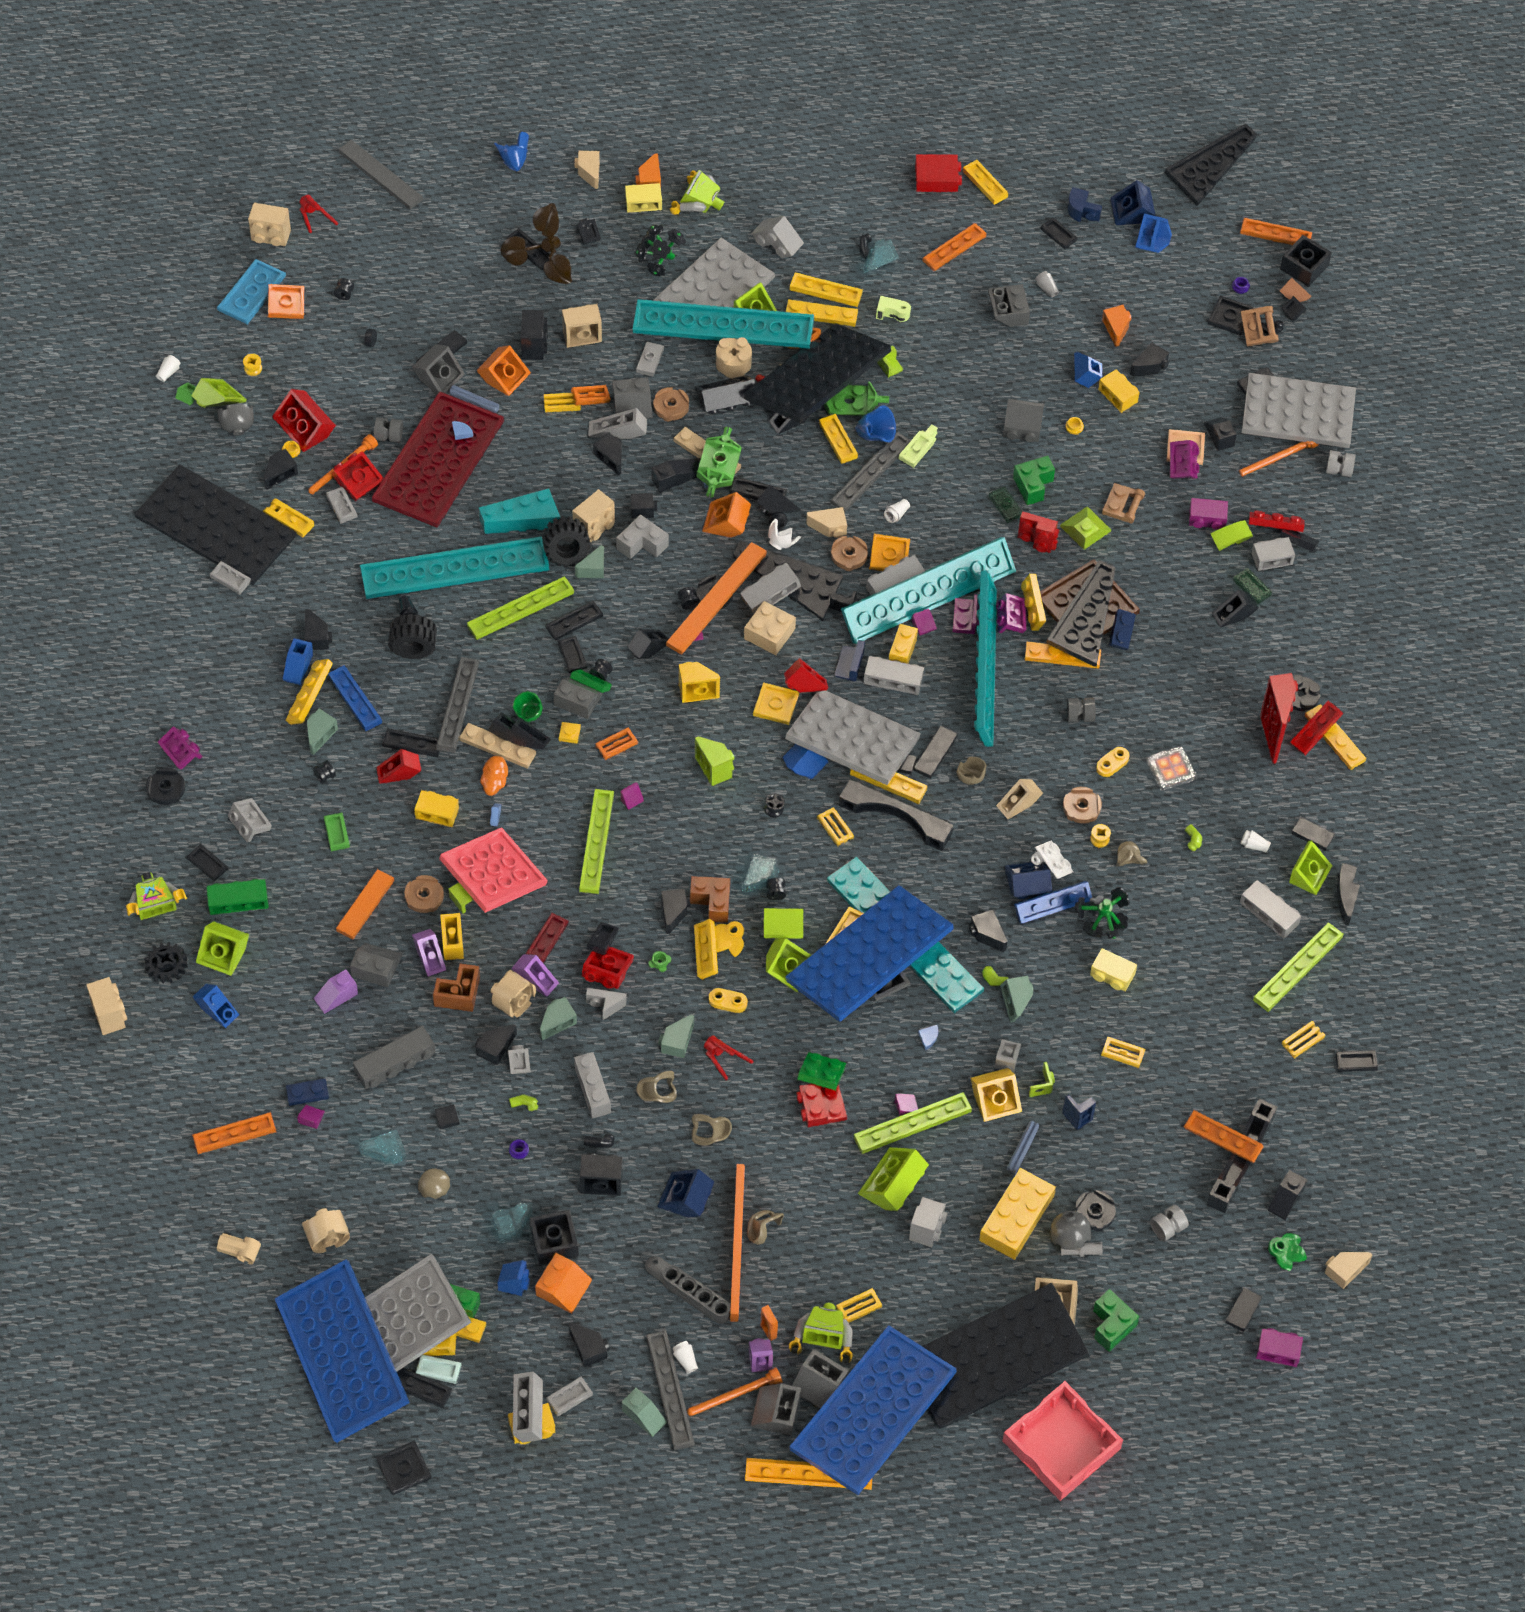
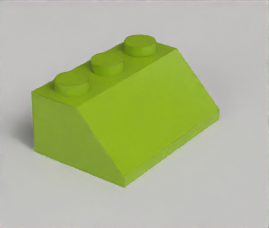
[858,1147,929,1211]

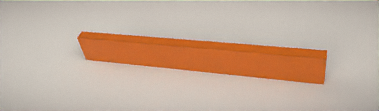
[666,542,767,655]
[730,1164,745,1322]

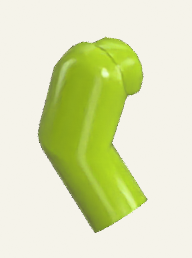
[1185,824,1202,851]
[982,966,1008,986]
[509,1095,538,1111]

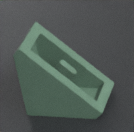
[575,545,604,578]

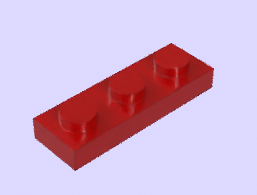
[1249,511,1305,532]
[1290,701,1343,756]

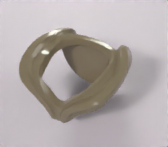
[1116,841,1147,867]
[636,1071,677,1103]
[692,1114,732,1146]
[747,1210,784,1245]

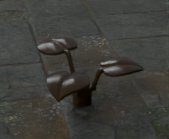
[500,203,572,284]

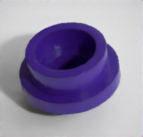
[1232,277,1250,294]
[509,1139,529,1159]

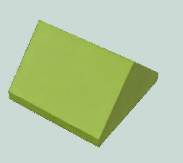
[733,282,777,311]
[1289,840,1332,895]
[763,908,803,939]

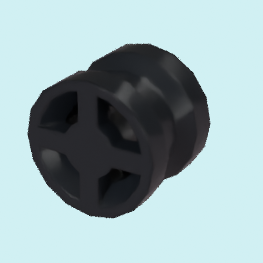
[333,278,354,300]
[677,587,699,610]
[589,659,613,681]
[313,760,336,784]
[764,794,785,817]
[766,878,786,900]

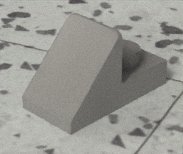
[586,988,627,1020]
[995,1039,1021,1073]

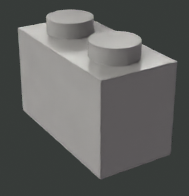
[1251,537,1295,571]

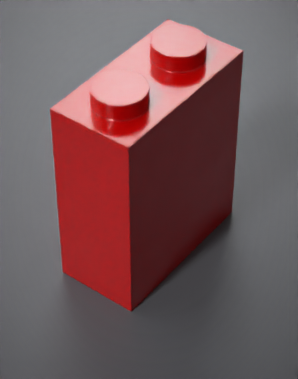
[915,154,962,192]

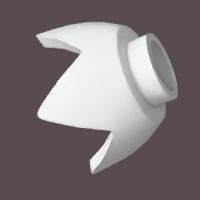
[768,519,801,550]

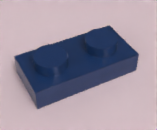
[1109,609,1136,650]
[286,1078,329,1106]

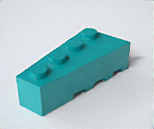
[479,489,560,534]

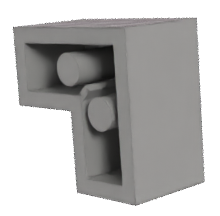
[751,216,804,258]
[616,514,669,559]
[909,1197,948,1247]

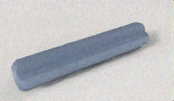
[450,385,499,413]
[1007,1121,1039,1174]

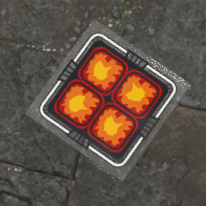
[1146,746,1197,791]

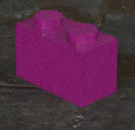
[1189,498,1228,530]
[1256,1328,1303,1367]

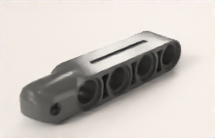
[644,1256,730,1324]

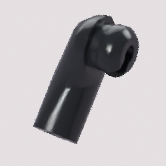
[860,233,873,260]
[1261,320,1284,335]
[584,1134,615,1148]

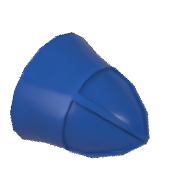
[494,132,529,171]
[855,405,896,443]

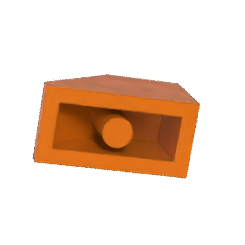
[635,153,661,188]
[1102,305,1131,347]

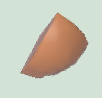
[1280,278,1312,302]

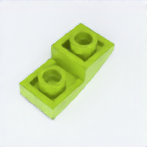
[1210,520,1253,551]

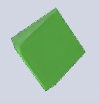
[176,383,196,405]

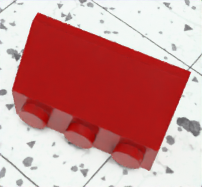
[272,389,336,452]

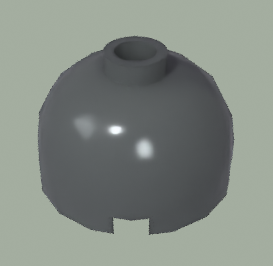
[217,404,254,436]
[1050,1211,1092,1250]

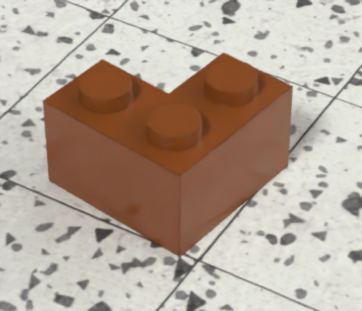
[690,876,730,923]
[433,964,480,1012]

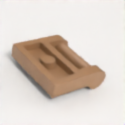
[1241,306,1279,347]
[1102,483,1145,523]

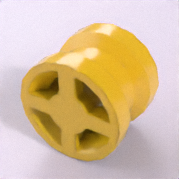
[243,354,262,376]
[1090,824,1111,848]

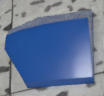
[1135,213,1172,253]
[783,744,828,779]

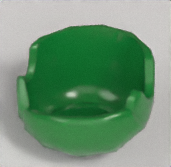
[513,691,543,723]

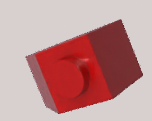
[784,658,828,693]
[376,749,421,784]

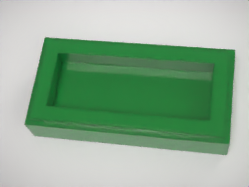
[570,669,612,693]

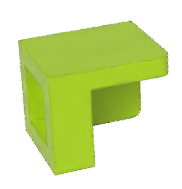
[877,346,903,378]
[449,883,474,914]

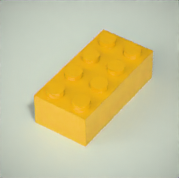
[979,1168,1056,1260]

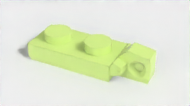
[899,425,938,468]

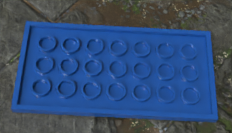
[785,885,954,1022]
[275,1259,410,1443]
[790,1325,956,1495]

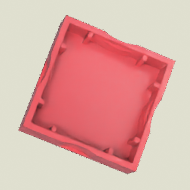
[1003,1381,1123,1501]

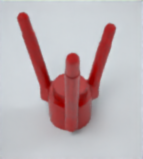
[299,195,338,233]
[704,1035,754,1080]

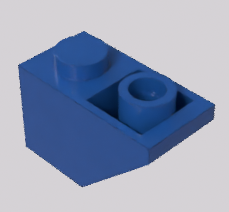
[1074,352,1102,388]
[283,638,313,685]
[193,984,239,1028]
[497,1260,530,1296]

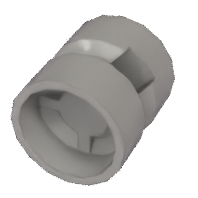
[1326,450,1356,477]
[1150,1204,1189,1242]

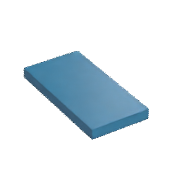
[217,259,286,325]

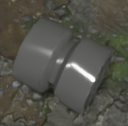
[374,417,403,443]
[1067,698,1096,723]

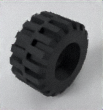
[542,516,591,567]
[388,614,437,659]

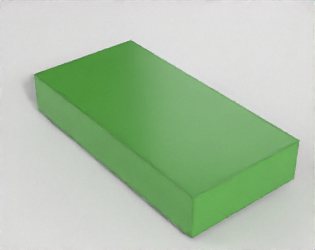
[324,813,350,851]

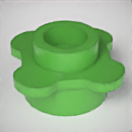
[649,951,671,972]

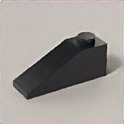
[652,458,701,493]

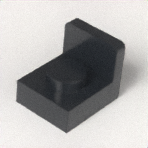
[576,218,601,245]
[829,591,859,612]

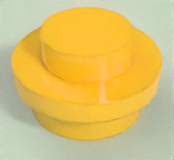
[1065,417,1084,434]
[282,441,300,458]

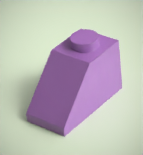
[412,929,446,976]
[512,954,559,997]
[314,970,358,1014]
[749,1338,773,1372]

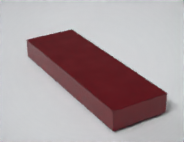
[526,913,569,963]

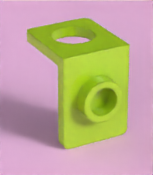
[1029,1062,1055,1097]

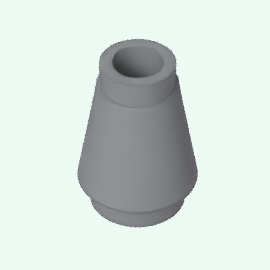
[1035,271,1059,298]

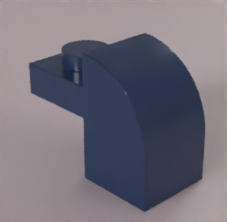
[1068,187,1102,222]

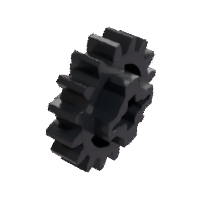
[144,942,188,984]

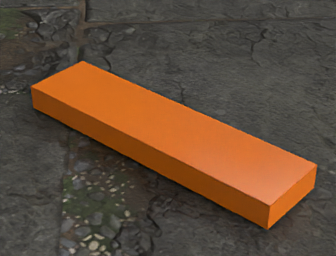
[1240,218,1312,245]
[922,223,987,271]
[336,869,394,939]
[1184,1110,1264,1163]
[192,1112,276,1154]

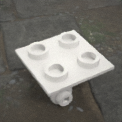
[1031,840,1073,879]

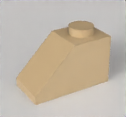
[575,151,600,189]
[806,507,847,538]
[996,779,1043,819]
[1325,1252,1372,1289]

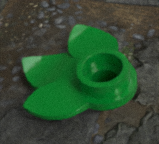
[1268,1233,1307,1271]

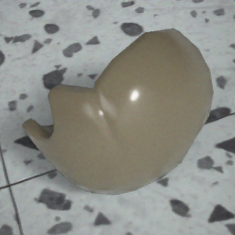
[957,756,987,785]
[418,1168,450,1199]

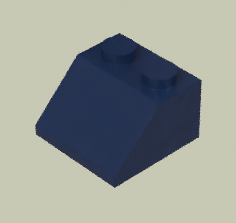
[1110,180,1156,225]
[1004,861,1052,899]
[657,1169,714,1218]

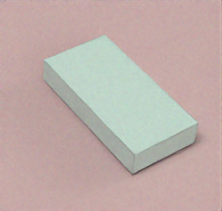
[416,1355,461,1384]

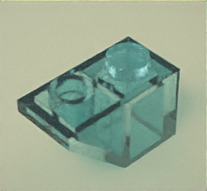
[492,1202,532,1243]

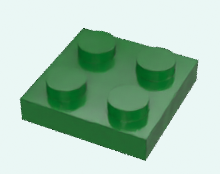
[797,1052,846,1090]

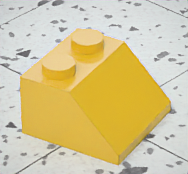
[679,662,720,703]
[971,1068,1022,1122]

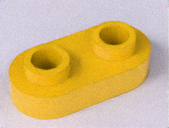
[1096,747,1129,777]
[709,988,748,1013]

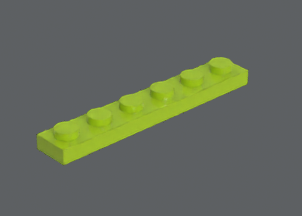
[467,576,574,640]
[579,789,614,894]
[1253,922,1344,1012]
[854,1092,972,1154]

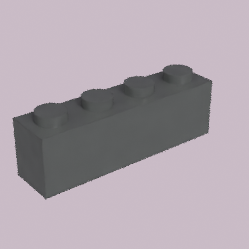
[353,1026,435,1089]

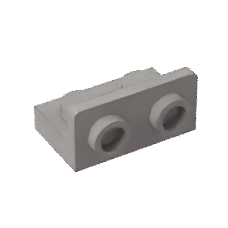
[228,798,272,842]

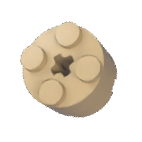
[716,337,752,378]
[491,970,536,1017]
[302,1208,350,1253]

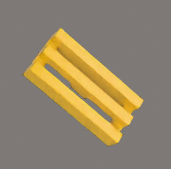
[544,393,581,412]
[817,807,854,847]
[1282,1021,1325,1058]
[1101,1037,1145,1068]
[836,1288,882,1323]

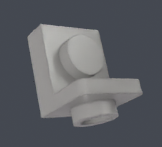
[508,1045,531,1074]

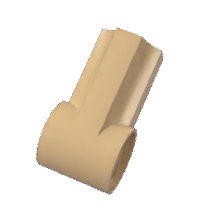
[217,1233,261,1264]

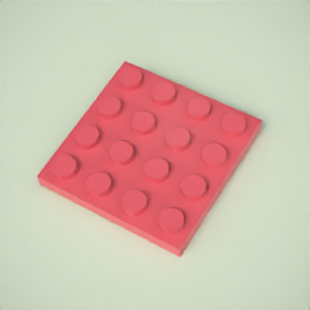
[439,827,548,913]

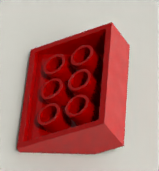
[1260,673,1298,764]

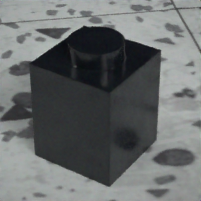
[631,493,657,519]

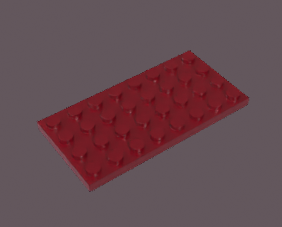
[372,391,504,528]

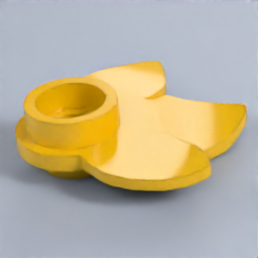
[715,921,744,957]

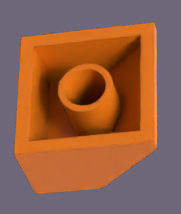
[477,345,531,396]
[702,492,751,538]
[535,1253,592,1314]

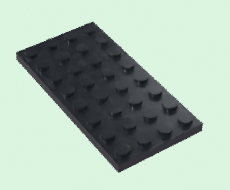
[744,323,891,423]
[135,464,297,585]
[922,1283,1089,1429]

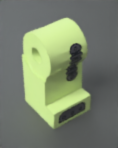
[876,296,911,322]

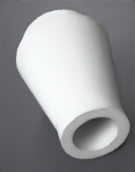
[156,355,181,382]
[884,499,910,523]
[1240,830,1271,853]
[672,1341,698,1374]

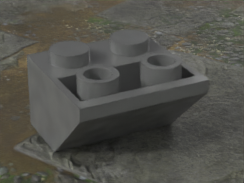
[988,284,1030,327]
[792,1349,849,1409]
[751,1383,801,1436]

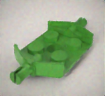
[824,382,889,416]
[697,427,742,498]

